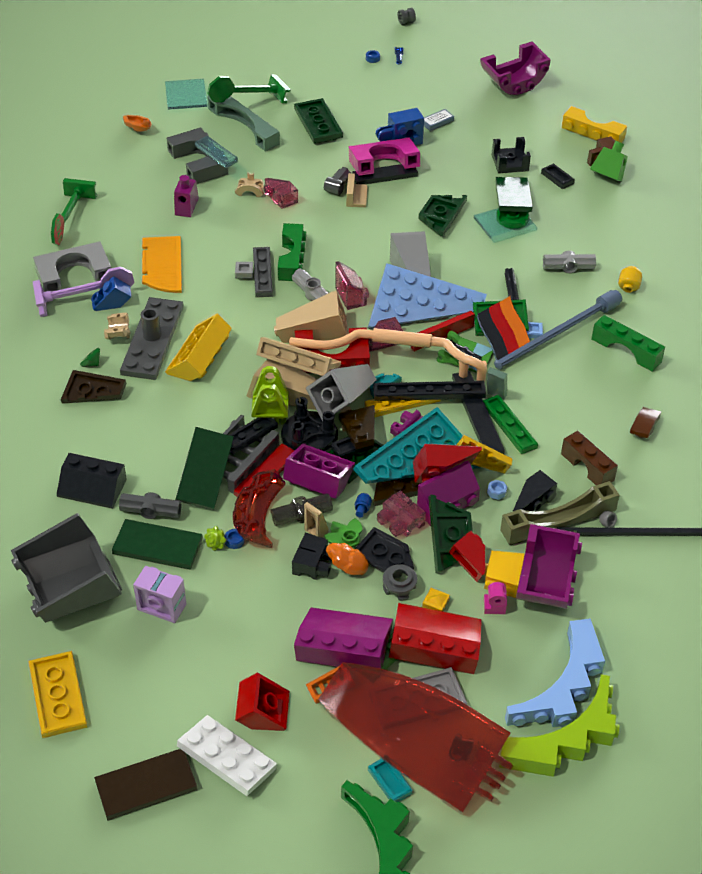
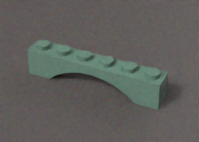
[207,96,280,152]

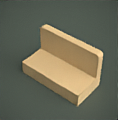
[346,173,367,207]

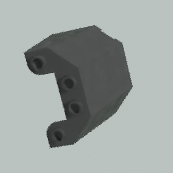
[11,513,122,623]

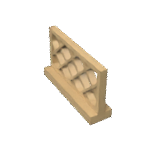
[256,337,341,376]

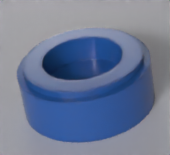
[366,50,380,63]
[224,529,245,549]

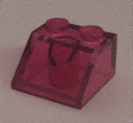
[335,261,369,310]

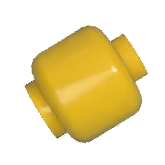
[618,266,642,293]

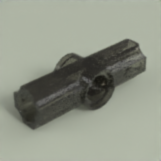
[270,494,333,526]

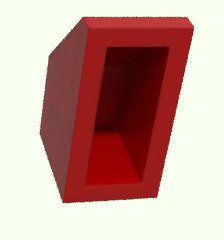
[449,531,485,582]

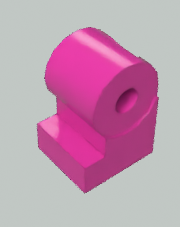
[483,582,507,614]

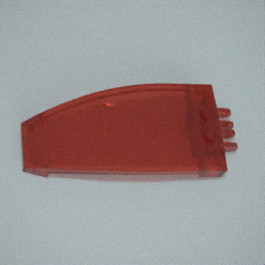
[318,662,513,815]

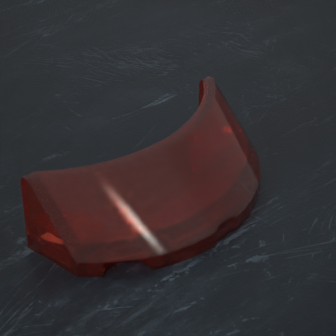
[233,469,286,548]

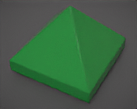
[80,348,100,367]

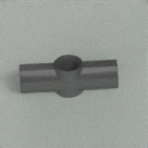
[119,492,182,519]

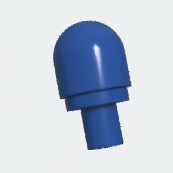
[355,493,372,518]

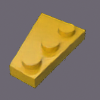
[457,435,512,474]

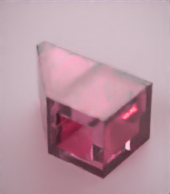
[264,178,298,209]

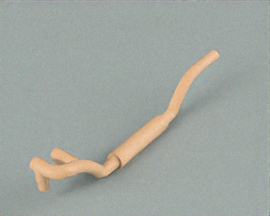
[289,328,487,382]

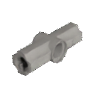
[543,251,596,273]
[292,268,328,301]

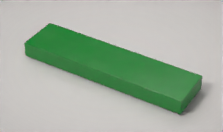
[483,395,538,455]

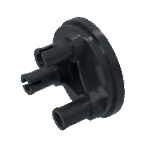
[281,397,338,453]

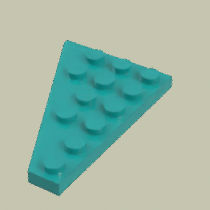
[353,407,482,484]

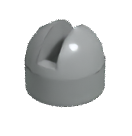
[599,511,617,528]

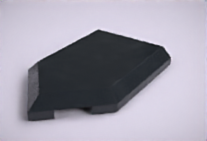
[355,527,414,572]

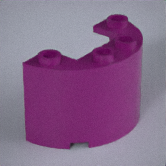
[480,41,551,95]
[516,524,583,609]

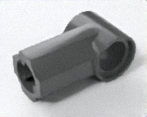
[323,167,351,195]

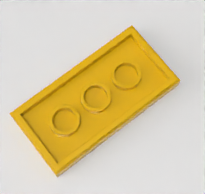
[29,651,88,738]

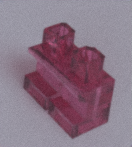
[377,491,426,537]

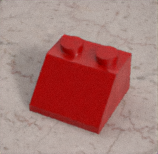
[235,672,290,731]

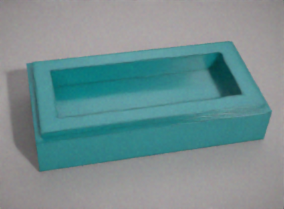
[368,755,413,802]

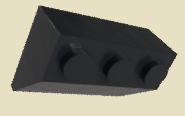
[56,453,127,509]

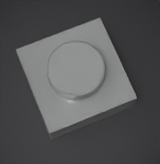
[235,262,253,279]

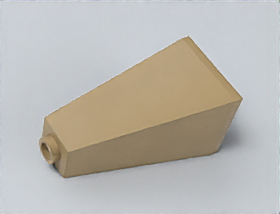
[274,290,348,343]
[246,359,317,410]

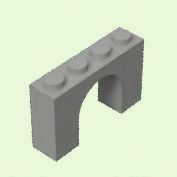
[33,241,111,292]

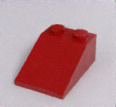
[413,444,482,483]

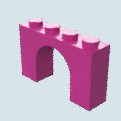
[348,138,420,176]

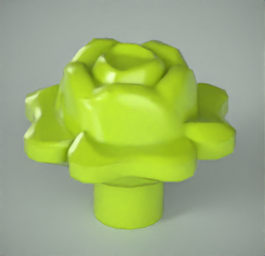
[204,526,226,551]

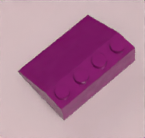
[294,607,394,673]

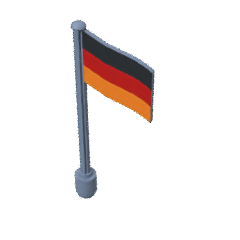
[477,290,622,370]

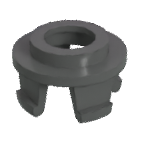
[383,564,417,601]

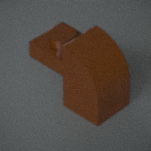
[587,136,615,166]

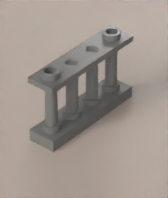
[223,414,279,494]

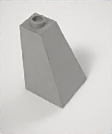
[390,231,431,277]
[306,364,376,421]

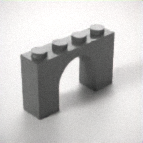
[166,127,230,184]

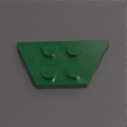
[418,195,467,237]
[428,495,473,573]

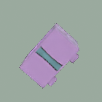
[133,566,186,623]

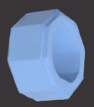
[487,480,507,500]

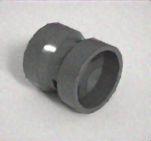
[397,8,416,25]

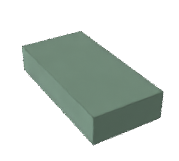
[487,367,507,400]

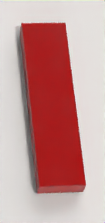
[411,311,475,352]
[234,444,295,504]

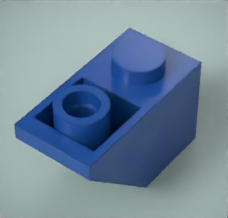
[91,276,132,311]

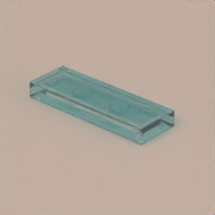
[195,136,238,169]

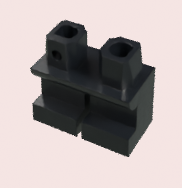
[292,533,332,580]

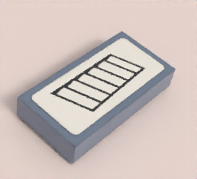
[424,109,454,131]

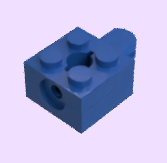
[375,108,424,145]

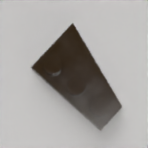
[60,370,127,404]
[339,405,375,449]

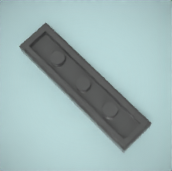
[253,247,273,297]

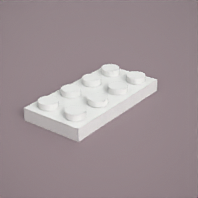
[177,715,277,796]

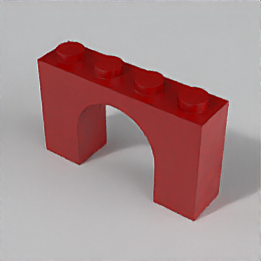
[295,327,370,373]

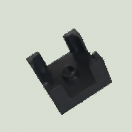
[491,137,531,174]

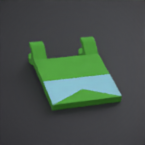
[437,331,493,373]

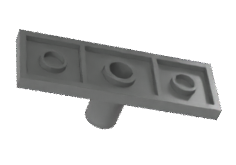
[120,297,184,380]

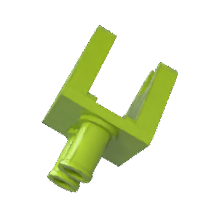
[251,366,289,425]

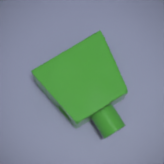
[590,141,628,182]

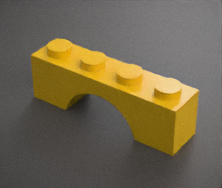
[561,106,627,143]

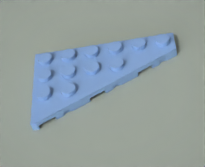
[368,263,487,329]

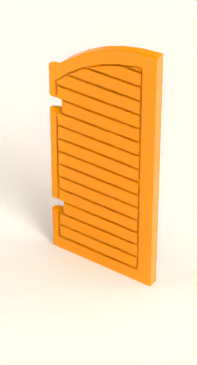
[142,236,182,293]

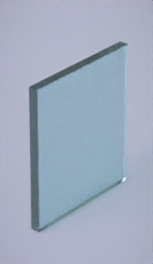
[165,79,207,110]
[474,208,537,243]

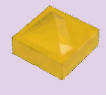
[422,588,450,611]

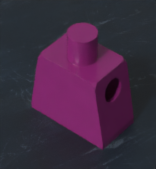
[174,175,199,218]

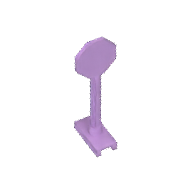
[32,266,135,317]

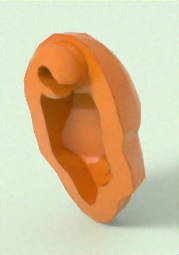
[123,115,151,132]
[326,543,368,575]

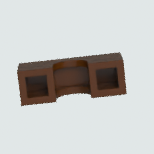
[561,430,618,485]

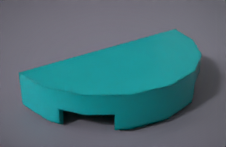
[370,373,402,398]

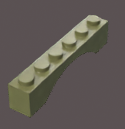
[500,481,620,545]

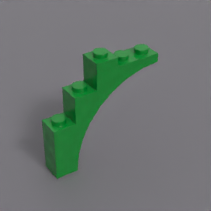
[341,780,413,874]

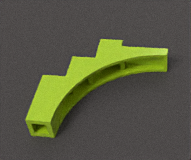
[499,674,619,777]

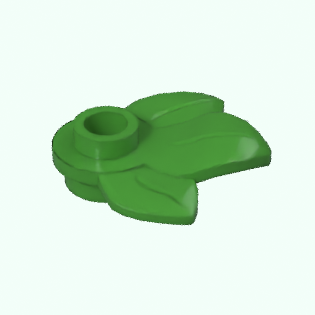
[324,518,362,548]

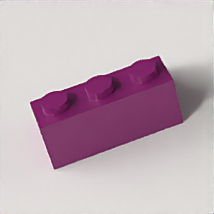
[283,444,355,499]
[417,460,480,526]

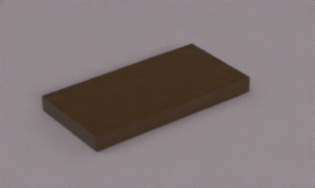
[94,749,197,821]

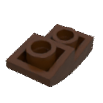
[630,407,661,438]

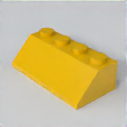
[165,313,232,381]

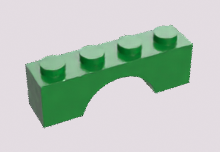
[278,223,307,281]
[591,315,665,372]

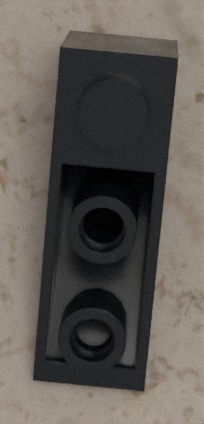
[513,470,557,511]

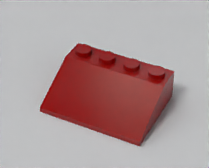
[389,603,482,674]

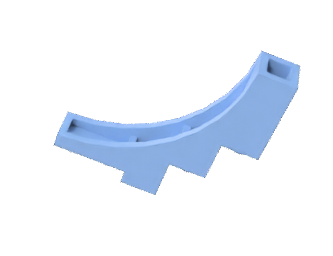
[505,618,605,727]

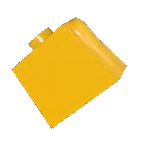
[484,550,525,598]

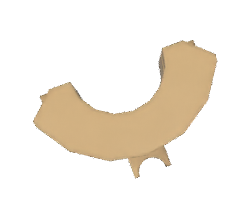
[235,172,264,197]
[104,312,131,340]

